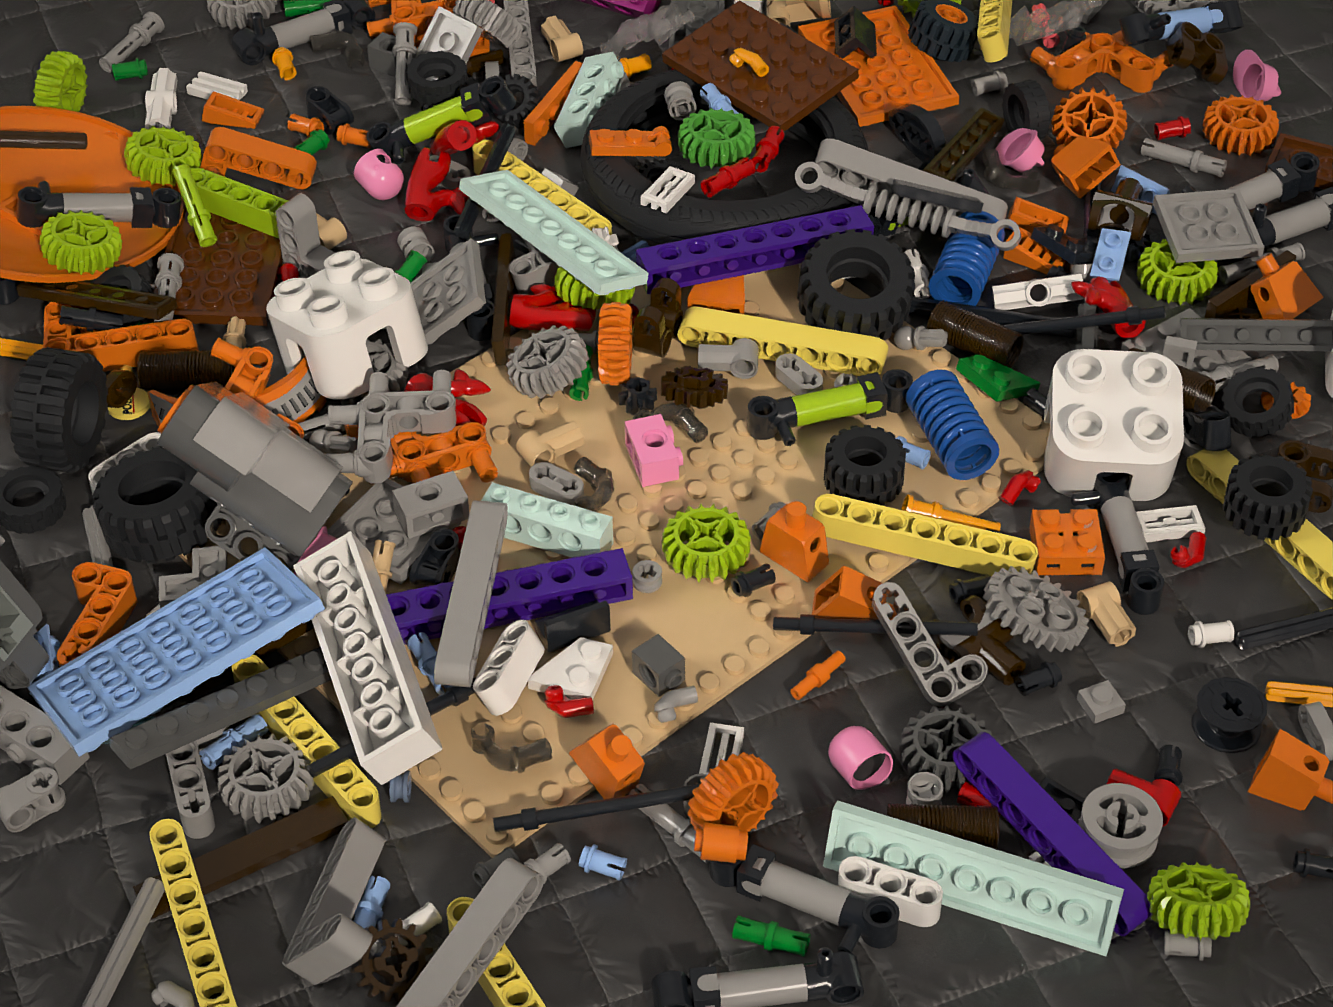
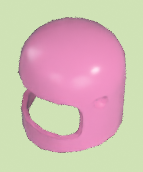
[354,148,404,201]
[828,726,893,790]

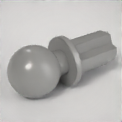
[894,326,948,350]
[309,429,358,454]

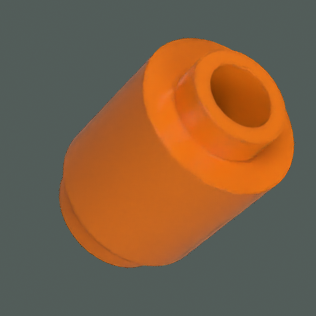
[694,822,748,863]

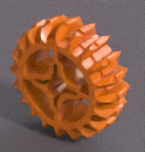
[1051,87,1128,149]
[1202,95,1279,156]
[598,302,632,386]
[687,752,779,832]

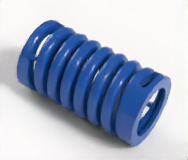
[928,211,1005,306]
[906,370,1000,480]

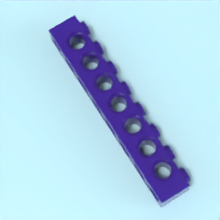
[636,205,874,294]
[386,548,633,645]

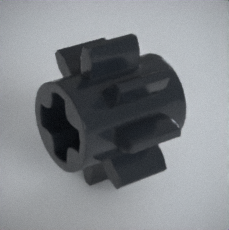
[618,377,657,416]

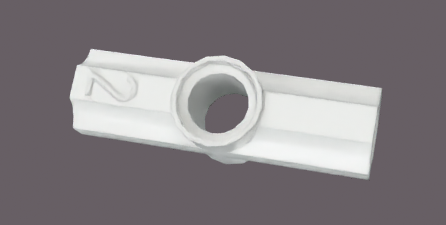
[145,68,178,129]
[992,273,1084,310]

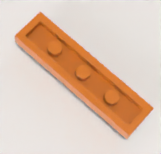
[524,61,583,146]

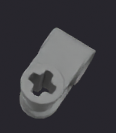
[0,767,66,832]

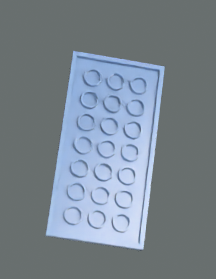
[28,547,325,757]

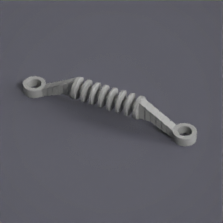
[795,162,1021,251]

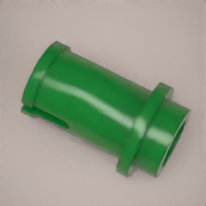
[112,57,148,81]
[294,129,330,155]
[394,250,427,283]

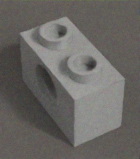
[392,471,469,539]

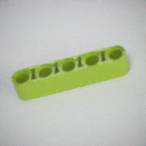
[187,167,288,238]

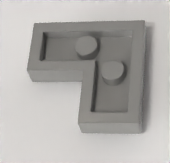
[159,546,227,608]

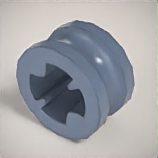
[389,770,412,803]

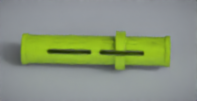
[172,164,217,247]

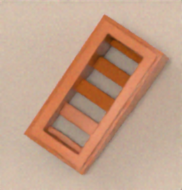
[202,91,265,129]
[1005,197,1069,234]
[1003,227,1068,274]

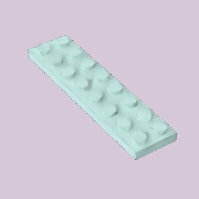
[459,170,649,295]
[823,800,1124,956]

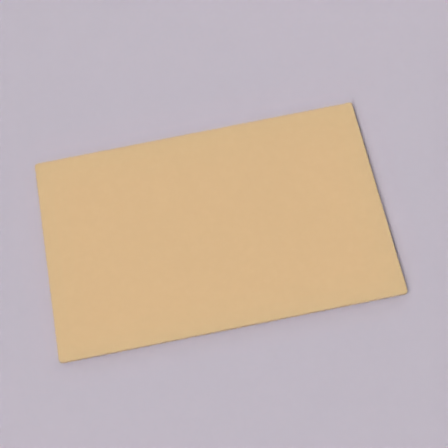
[179,262,1050,858]

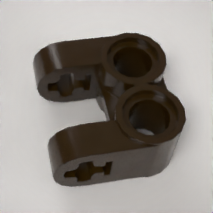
[1165,22,1228,85]
[633,278,683,358]
[1277,440,1333,513]

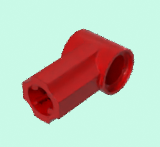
[1107,768,1181,827]

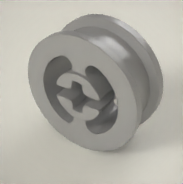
[1078,783,1163,868]

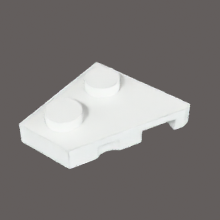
[528,637,613,701]

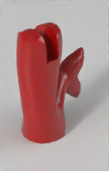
[429,120,499,156]
[404,147,469,221]
[1071,276,1146,338]
[509,284,596,332]
[404,369,491,426]

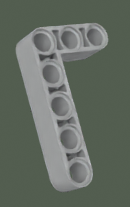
[276,193,335,278]
[282,817,385,985]

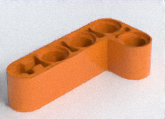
[200,127,317,190]
[56,562,137,668]

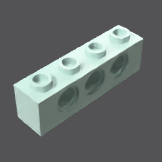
[554,52,624,148]
[481,482,613,558]

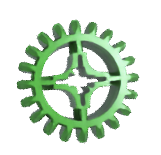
[678,108,755,169]

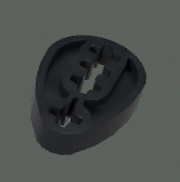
[888,104,946,164]

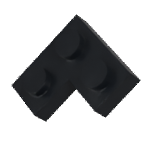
[1030,224,1099,265]

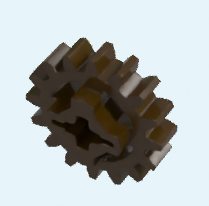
[661,366,728,409]
[350,918,433,1002]

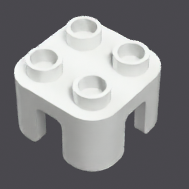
[266,250,428,399]
[1044,349,1184,501]

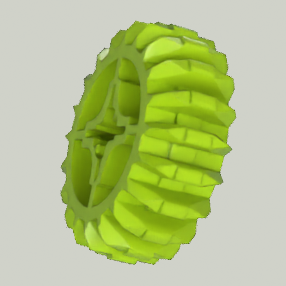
[33,51,88,112]
[124,126,202,186]
[39,210,122,275]
[1137,239,1218,306]
[554,266,635,310]
[662,503,751,583]
[1147,862,1250,941]

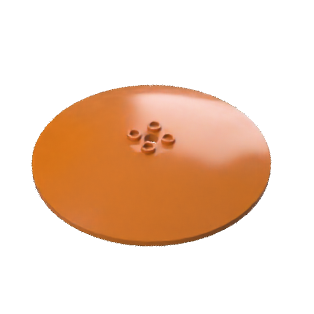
[0,106,184,283]

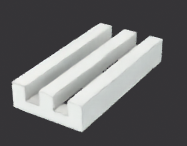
[186,71,248,100]
[641,166,695,213]
[1136,505,1206,542]
[699,723,744,775]

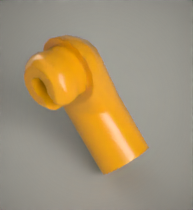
[729,47,769,77]

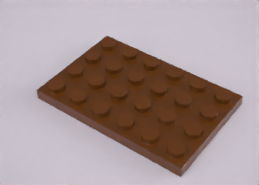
[662,0,859,133]
[148,198,283,326]

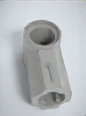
[698,338,759,379]

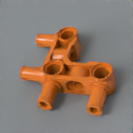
[367,0,456,47]
[1030,30,1173,93]
[188,337,304,439]
[345,422,498,484]

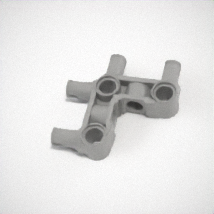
[325,370,457,484]

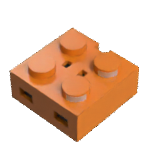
[1029,509,1105,575]

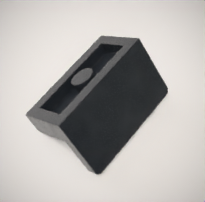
[834,6,877,59]
[535,600,611,653]

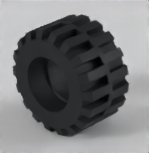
[824,425,906,506]
[1223,454,1313,540]

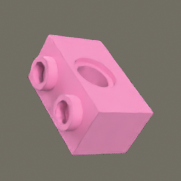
[625,414,683,487]

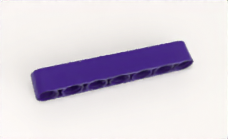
[953,732,1151,936]

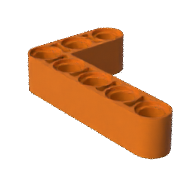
[43,302,199,372]

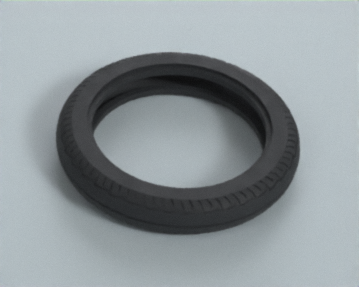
[581,69,868,245]

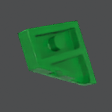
[956,355,1041,402]

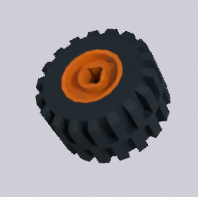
[908,0,979,62]

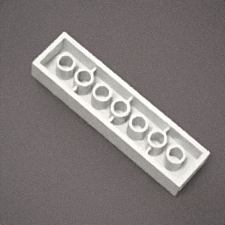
[293,531,443,785]

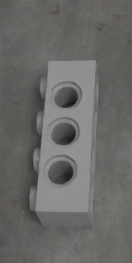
[0,685,90,785]

